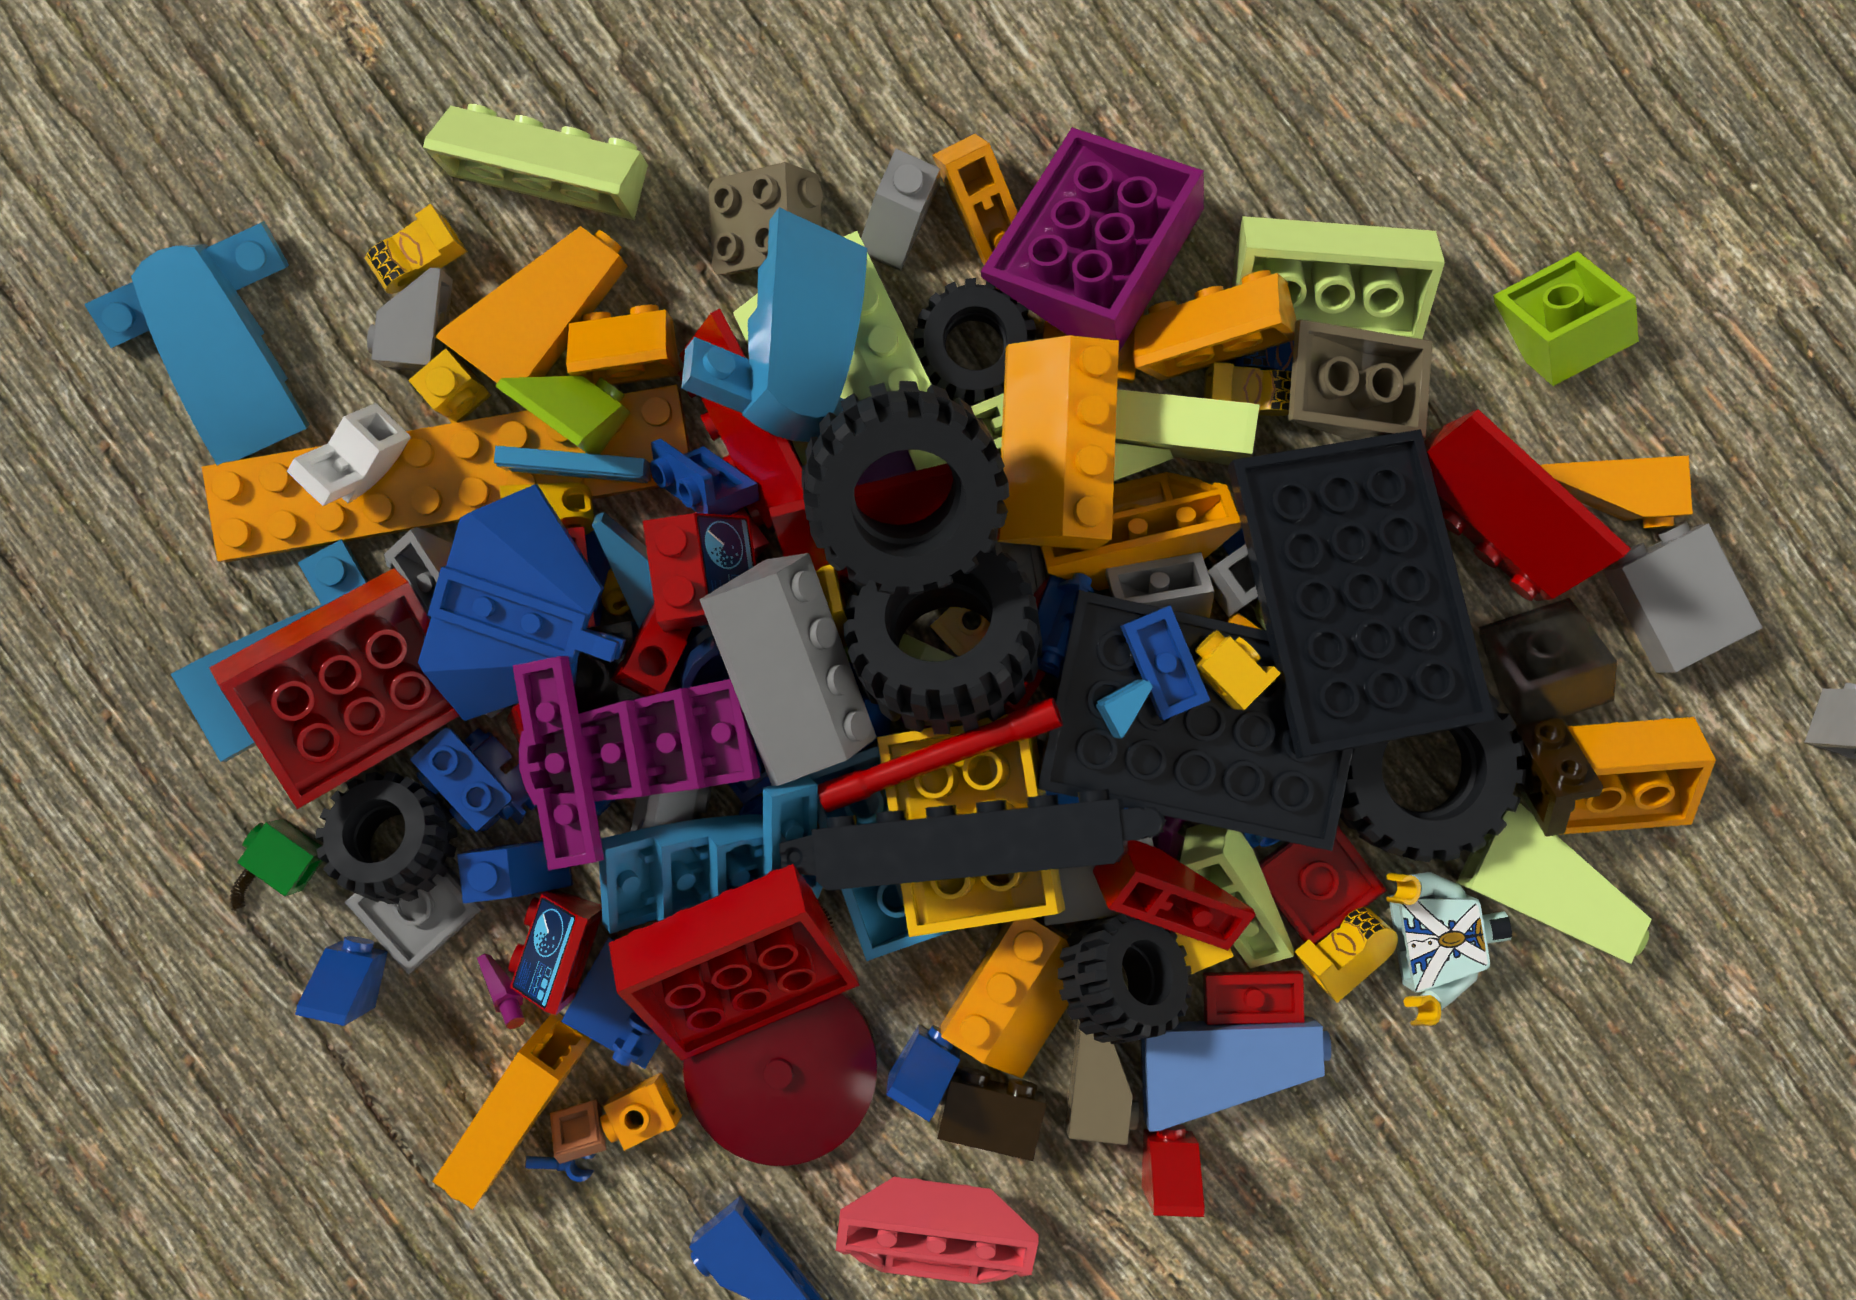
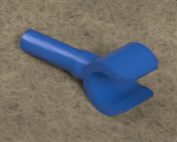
[525,1153,596,1182]

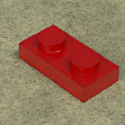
[1203,971,1305,1025]

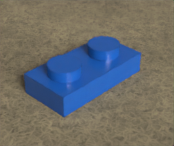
[1120,605,1210,720]

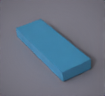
[494,446,651,483]

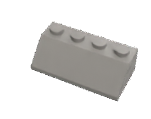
[699,553,877,786]

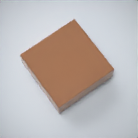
[550,1099,607,1164]

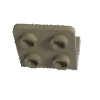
[709,162,823,276]

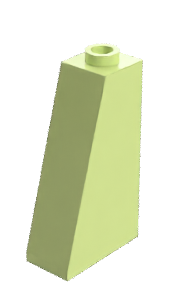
[1115,389,1260,465]
[1456,803,1652,964]

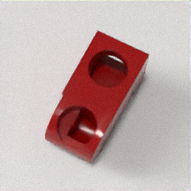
[611,604,692,697]

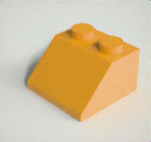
[566,304,680,385]

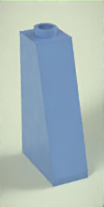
[1140,1017,1331,1131]

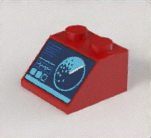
[643,513,756,631]
[508,889,602,1015]

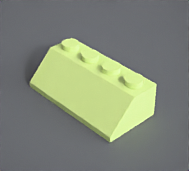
[423,104,648,220]
[1232,216,1445,339]

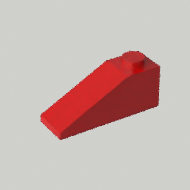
[1092,840,1256,951]

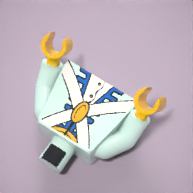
[1386,872,1512,1026]

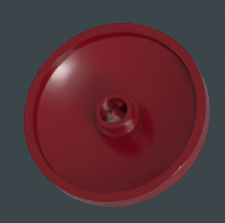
[683,992,878,1166]

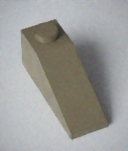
[1065,1019,1139,1145]

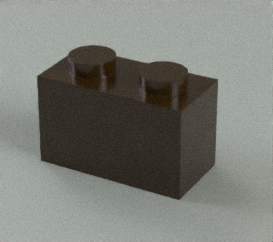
[937,1067,1047,1161]

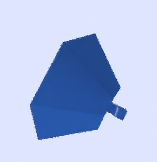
[418,484,626,721]

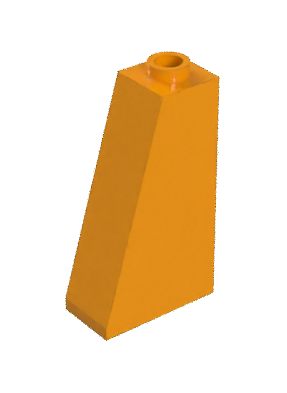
[436,226,628,383]
[432,1013,593,1210]

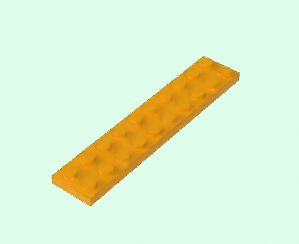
[201,384,690,563]

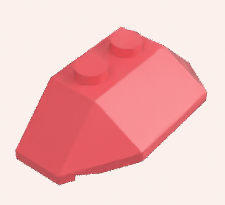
[836,1177,1039,1284]

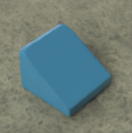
[1096,679,1153,739]

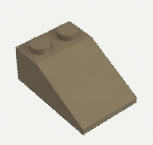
[1288,319,1433,440]

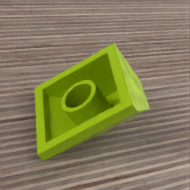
[495,376,630,455]

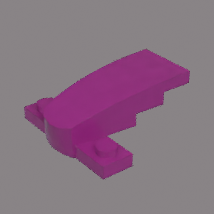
[513,656,761,870]

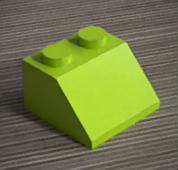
[1493,251,1639,386]

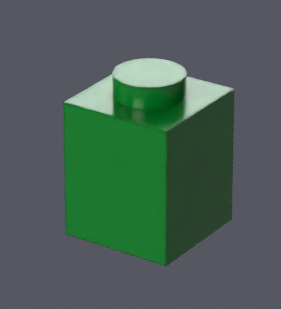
[237,819,323,896]

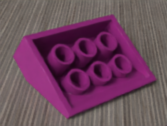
[981,127,1204,354]

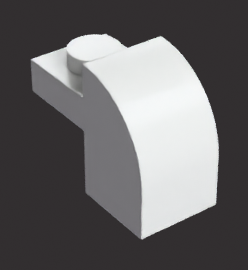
[287,403,411,506]

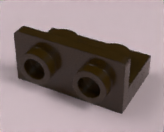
[1512,718,1603,837]

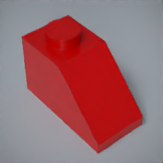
[1142,1124,1205,1217]

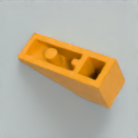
[932,134,1018,289]
[1540,455,1693,529]

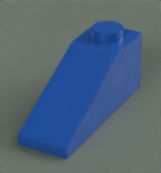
[689,1196,823,1300]

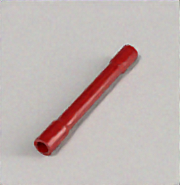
[818,697,1063,813]

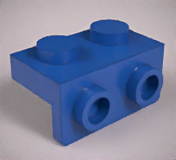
[650,438,759,515]
[410,728,513,832]

